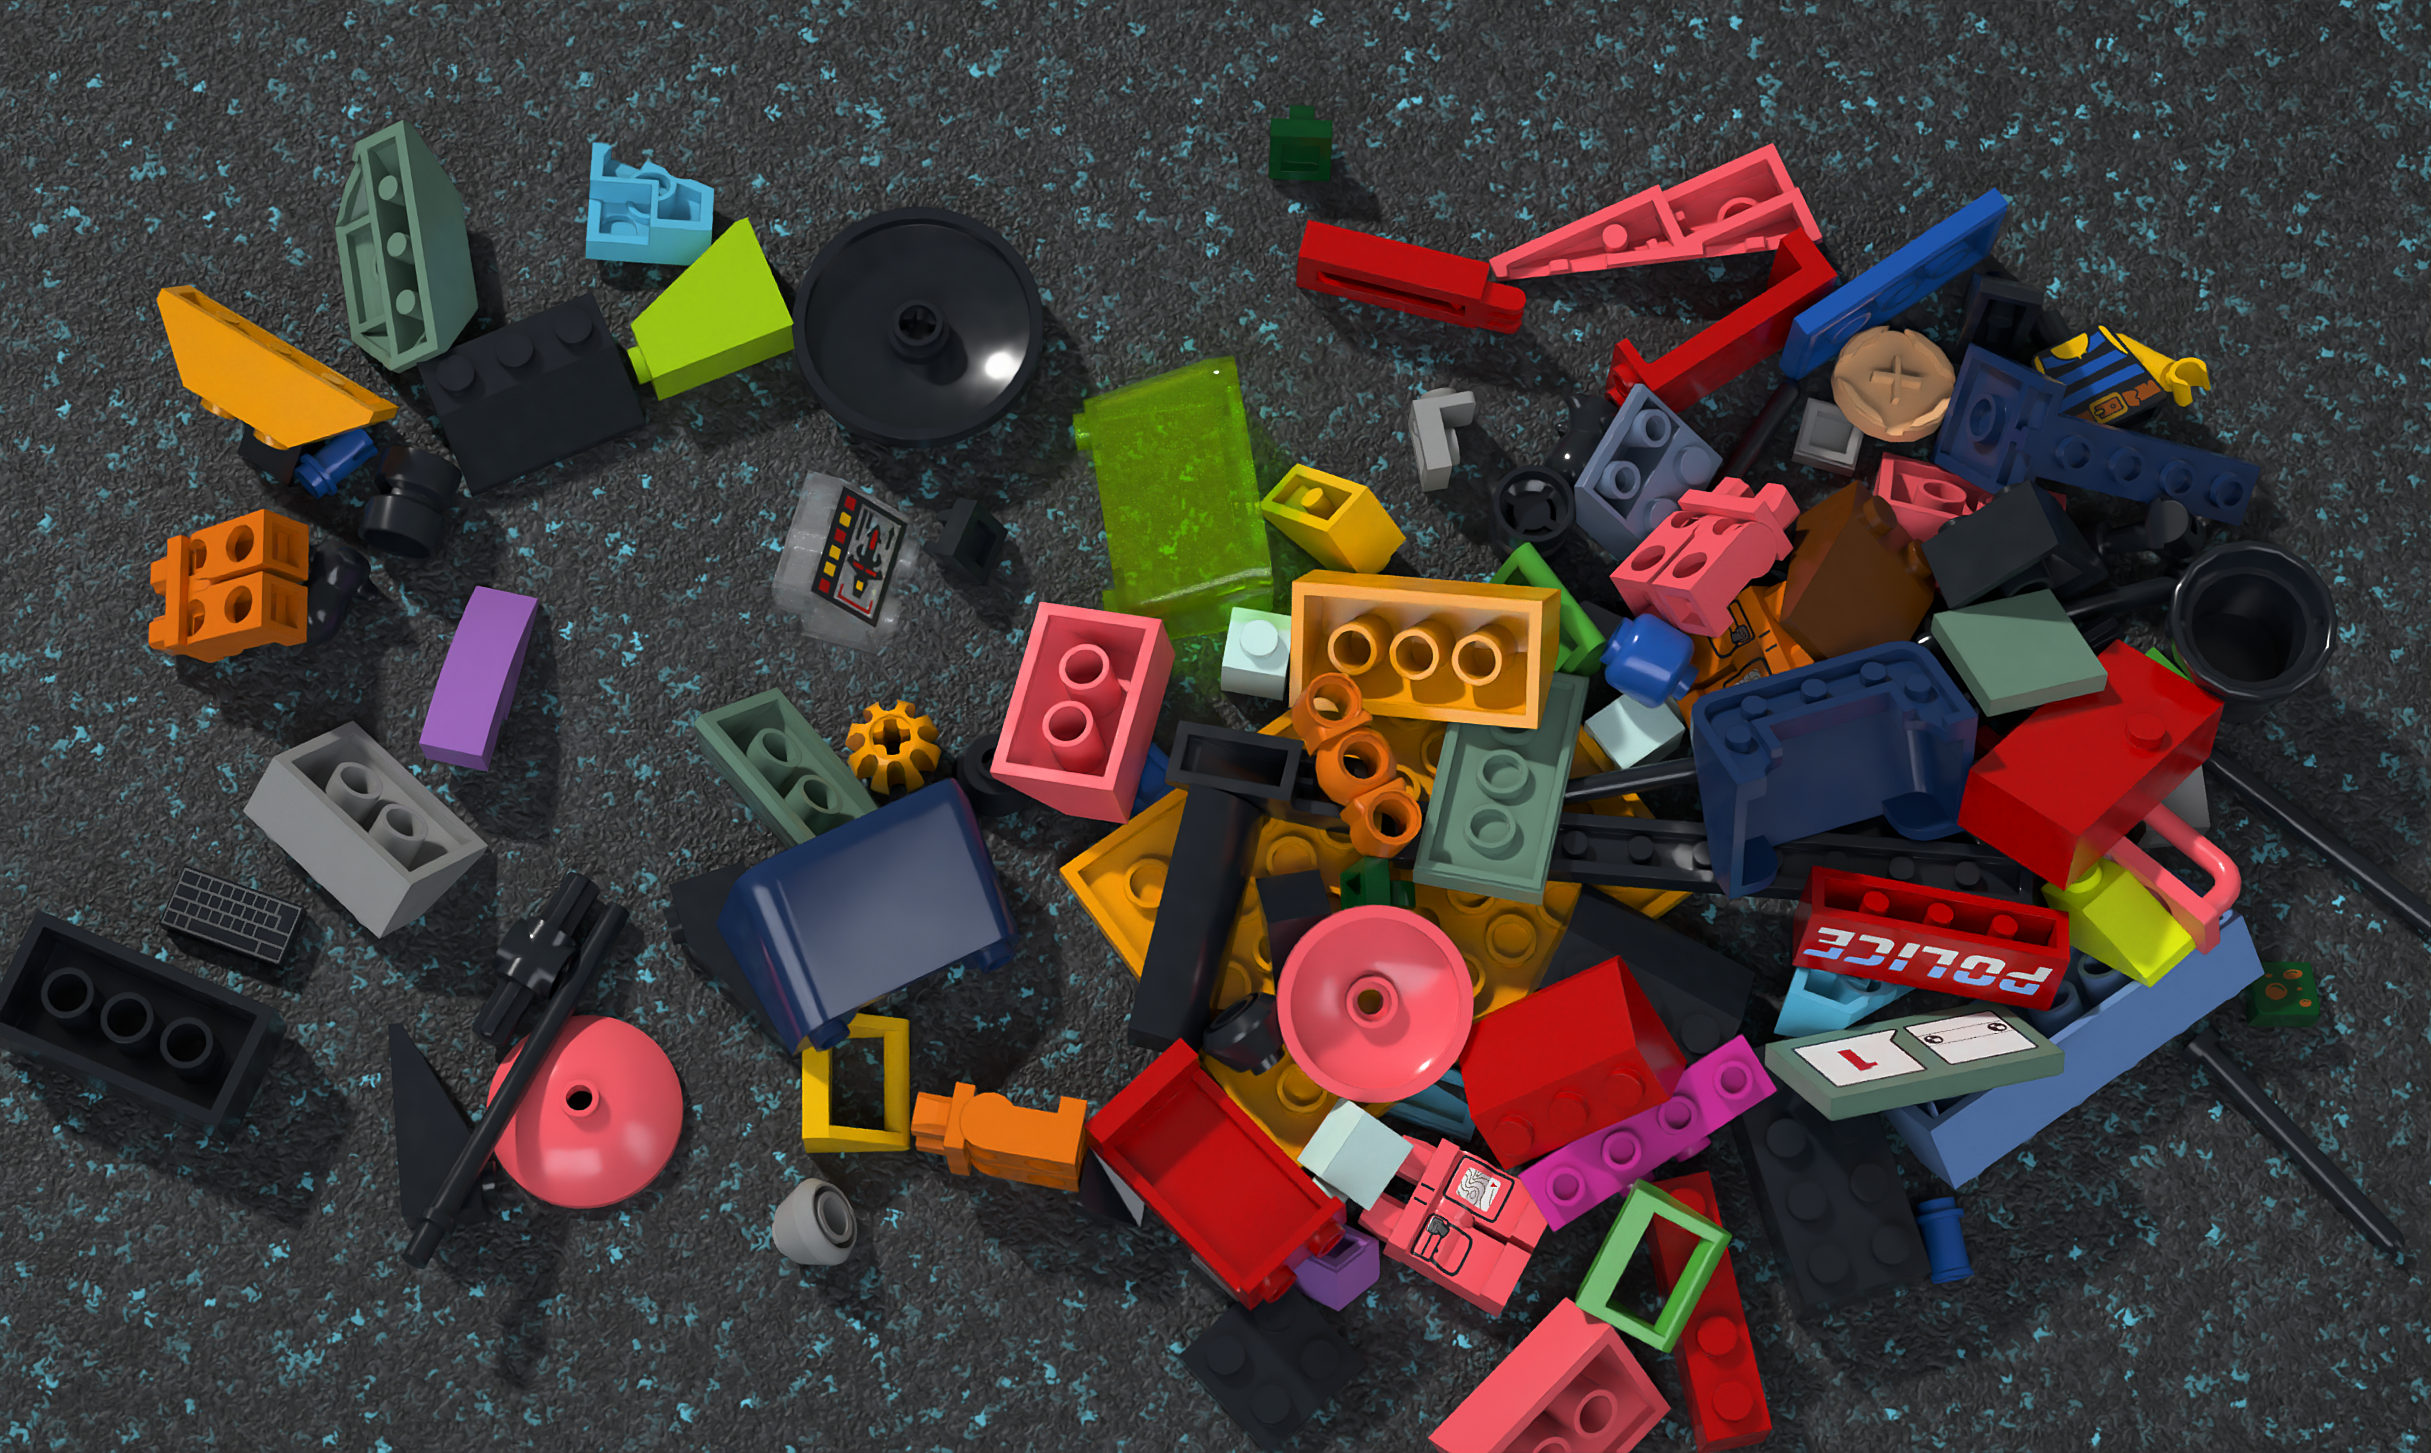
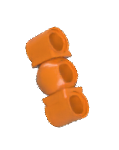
[1291,672,1422,859]

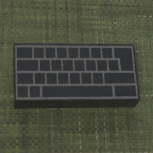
[159,865,308,971]

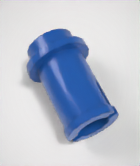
[294,428,378,499]
[1914,1197,1974,1284]

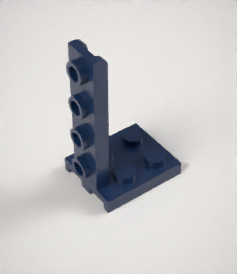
[1930,342,2261,526]

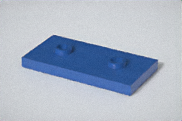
[1778,187,2008,382]

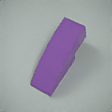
[419,585,539,772]

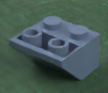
[1574,384,1723,560]

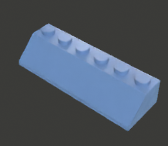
[1882,867,2265,1189]

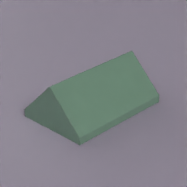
[694,687,882,850]

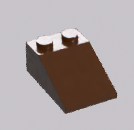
[1779,479,1936,663]

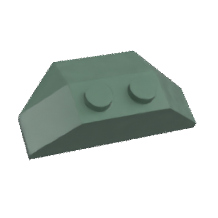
[335,120,479,373]

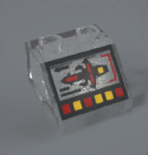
[771,470,920,654]

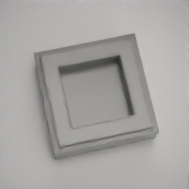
[1791,398,1864,477]

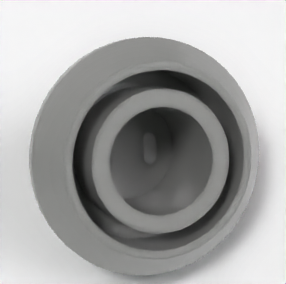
[772,1178,857,1266]

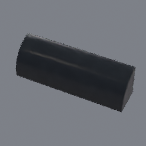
[1128,783,1265,1063]

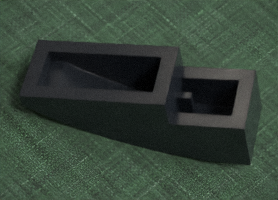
[1165,720,1369,835]

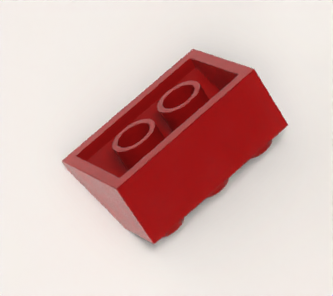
[1458,955,1688,1170]

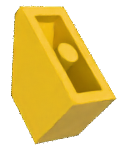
[1256,463,1406,574]

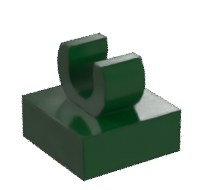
[1268,105,1333,181]
[1340,857,1416,911]

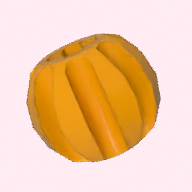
[845,699,941,796]

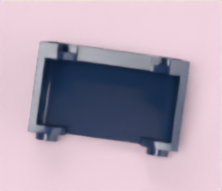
[1690,641,1978,900]
[716,778,1021,1056]

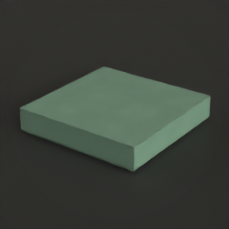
[1931,589,2108,717]

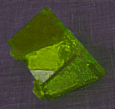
[1072,355,1274,639]

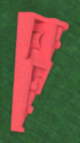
[1489,143,1823,281]

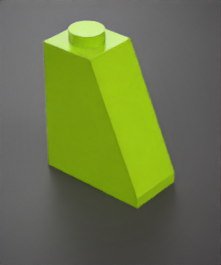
[626,217,795,401]

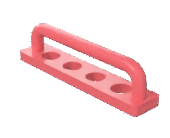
[1973,719,2242,955]

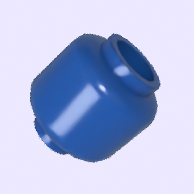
[1599,613,1700,709]

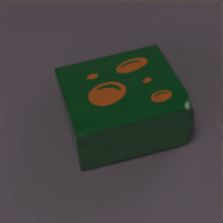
[2245,961,2321,1027]

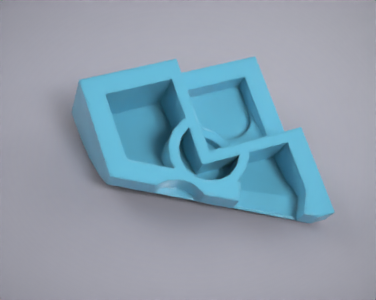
[585,142,714,266]
[1774,966,1915,1038]

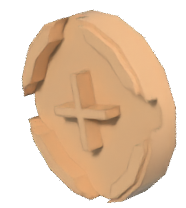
[1831,326,1956,442]

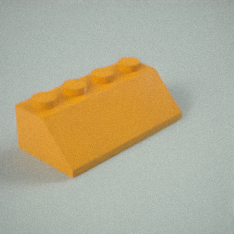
[1289,569,1561,729]

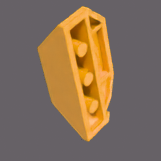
[156,285,399,450]

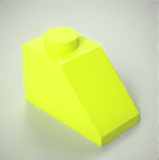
[2040,856,2197,988]

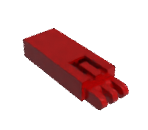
[1296,220,1526,334]

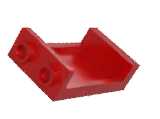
[1604,226,1838,415]
[1083,1037,1347,1311]

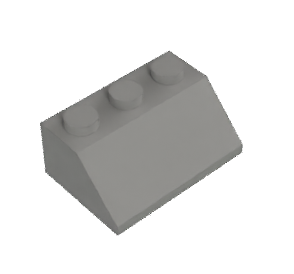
[243,721,488,939]

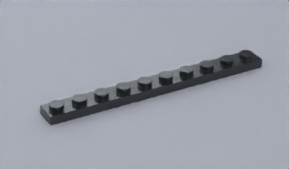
[1381,801,2033,905]

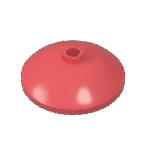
[1276,905,1474,1103]
[487,1015,684,1209]

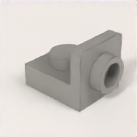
[1408,388,1476,492]

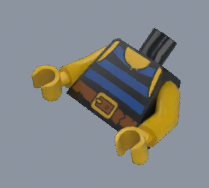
[2025,309,2211,431]

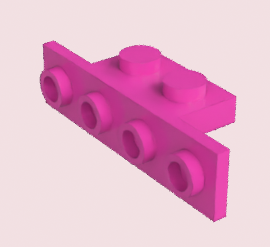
[1518,1034,1777,1232]

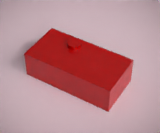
[1957,639,2225,891]

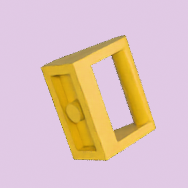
[802,1013,910,1153]

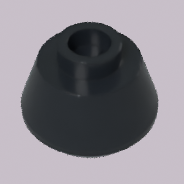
[952,732,1032,817]
[1203,991,1286,1076]

